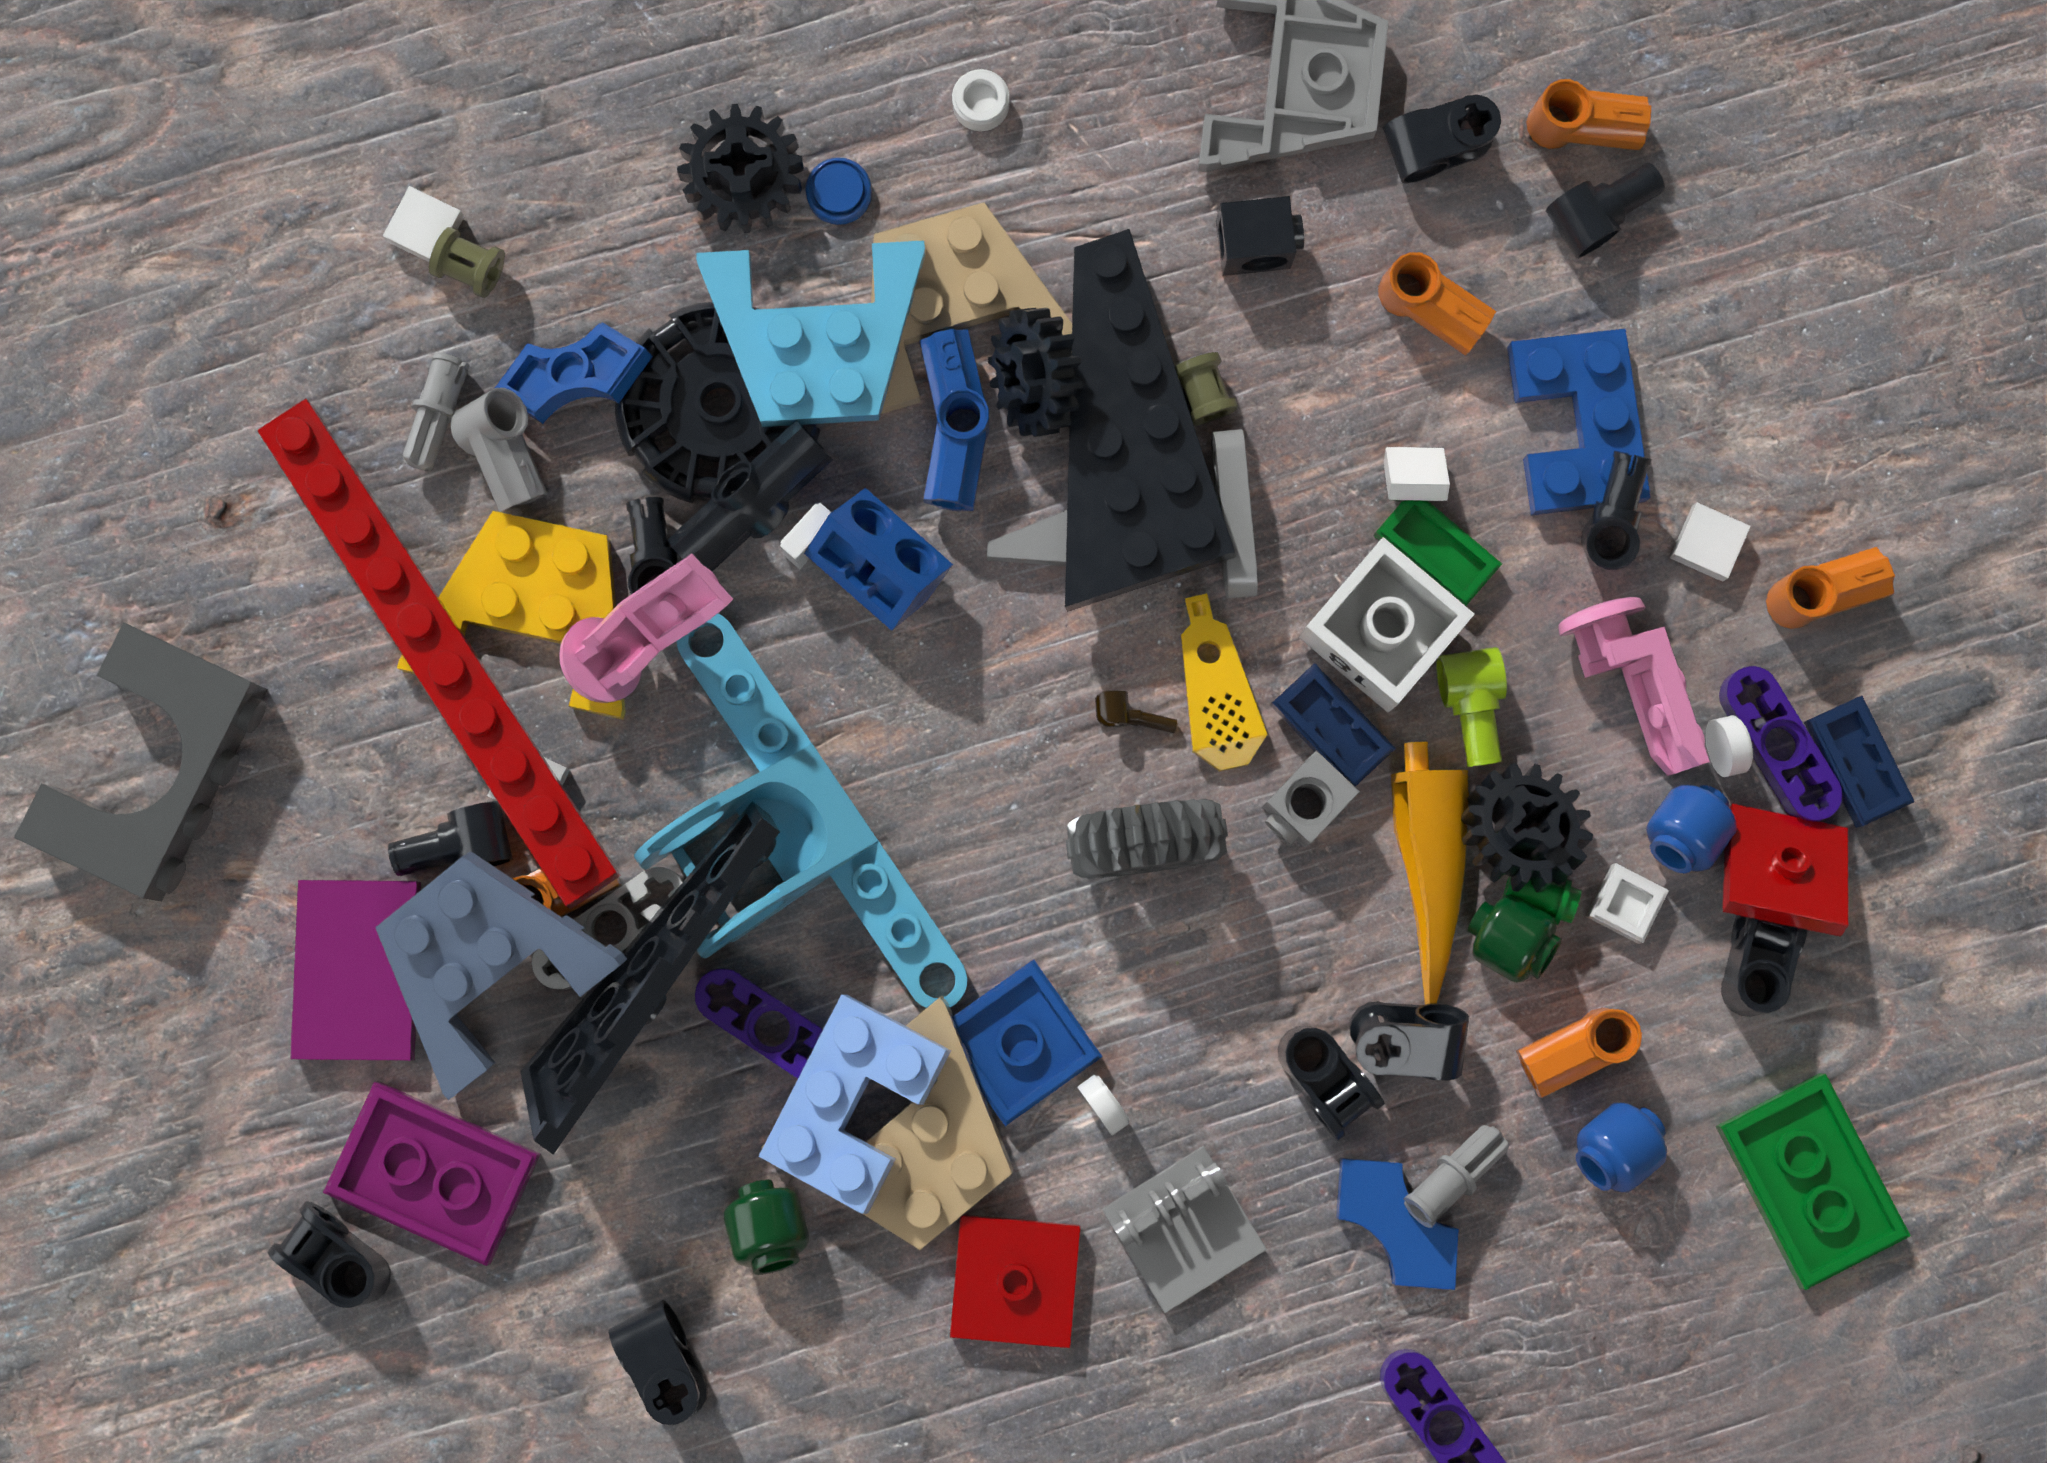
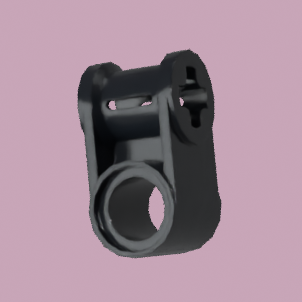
[1383,94,1501,184]
[1721,915,1808,1017]
[1349,1001,1469,1081]
[1277,1026,1385,1141]
[267,1201,391,1308]
[608,1300,708,1425]

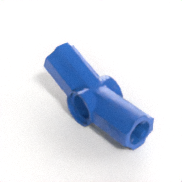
[919,329,989,512]

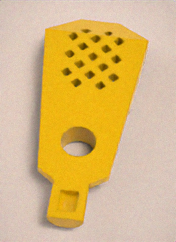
[1181,593,1268,772]

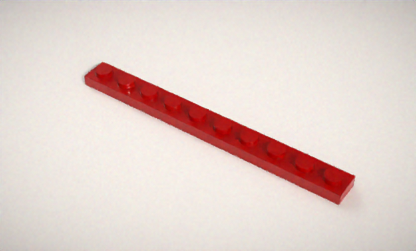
[257,398,621,909]

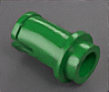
[1502,876,1582,925]

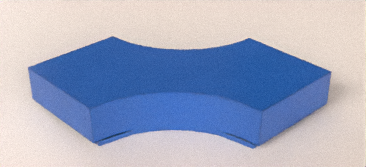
[495,322,653,424]
[1336,1158,1459,1290]

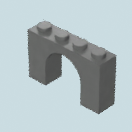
[14,622,268,902]

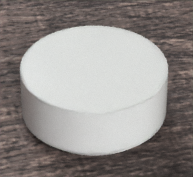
[952,69,1009,131]
[1705,715,1753,777]
[1077,1075,1130,1136]

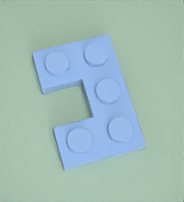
[758,994,951,1214]

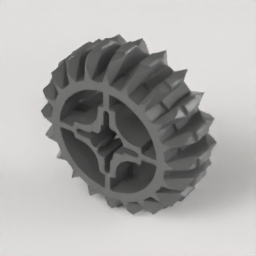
[1066,799,1228,879]

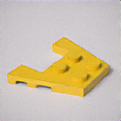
[397,511,626,720]

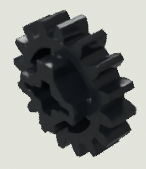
[677,104,804,233]
[988,307,1083,437]
[1461,763,1593,893]

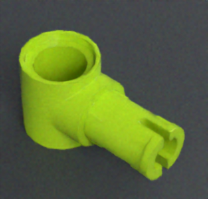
[1436,647,1507,767]

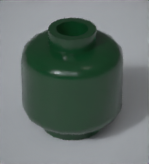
[1467,894,1562,983]
[724,1179,809,1275]

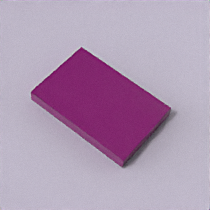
[290,880,421,1061]
[323,1081,541,1266]

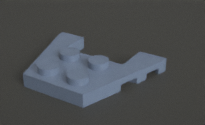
[375,851,627,1100]

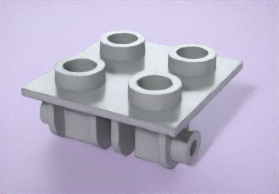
[1102,1146,1267,1313]

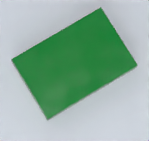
[1715,1073,1911,1290]

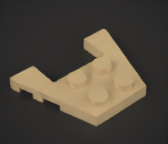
[871,202,1072,414]
[762,995,1014,1250]

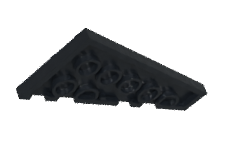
[1065,229,1236,612]
[520,801,780,1155]

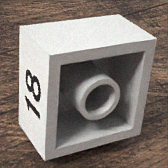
[1299,537,1475,712]

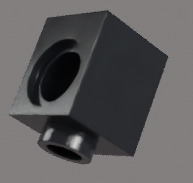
[1216,196,1304,276]

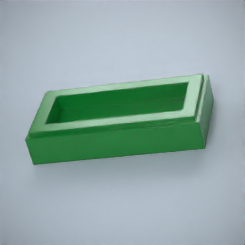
[1373,500,1502,606]

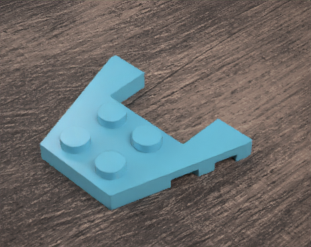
[696,241,925,427]

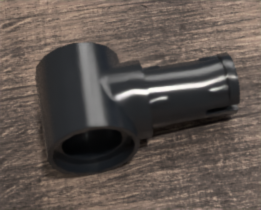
[1545,163,1665,259]
[1581,451,1652,570]
[626,497,678,594]
[388,801,513,876]

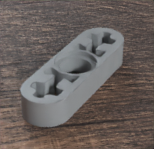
[1211,429,1258,599]

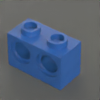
[804,488,953,631]

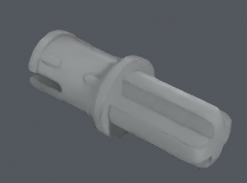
[403,353,470,471]
[1403,1125,1509,1228]

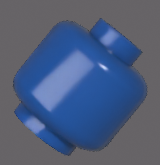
[1646,785,1737,874]
[1576,1103,1667,1193]

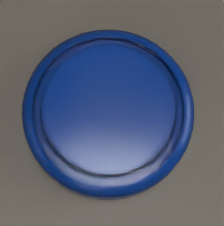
[806,158,872,225]

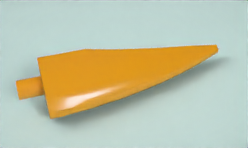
[1391,742,1469,1004]

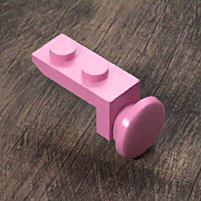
[559,554,733,703]
[1558,597,1710,776]

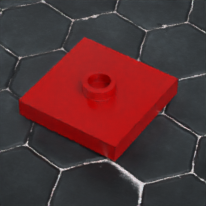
[1723,803,1848,937]
[950,1214,1080,1348]

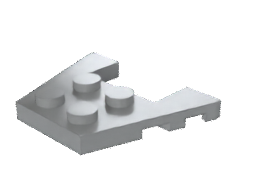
[1198,0,1388,172]

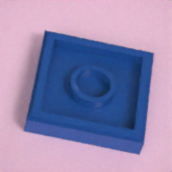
[952,959,1103,1126]

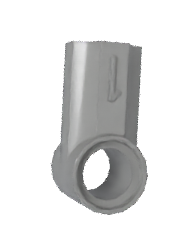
[451,388,548,513]

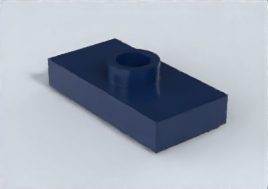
[1270,663,1396,787]
[1804,695,1915,828]

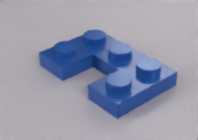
[1507,328,1651,516]

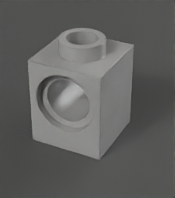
[1262,751,1360,847]

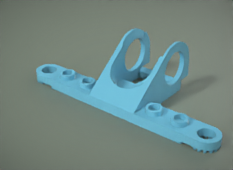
[634,614,967,1008]

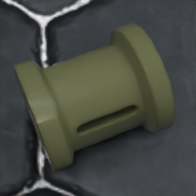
[428,227,505,298]
[1175,352,1238,426]

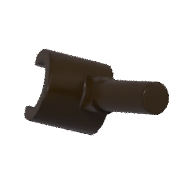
[1095,691,1177,733]

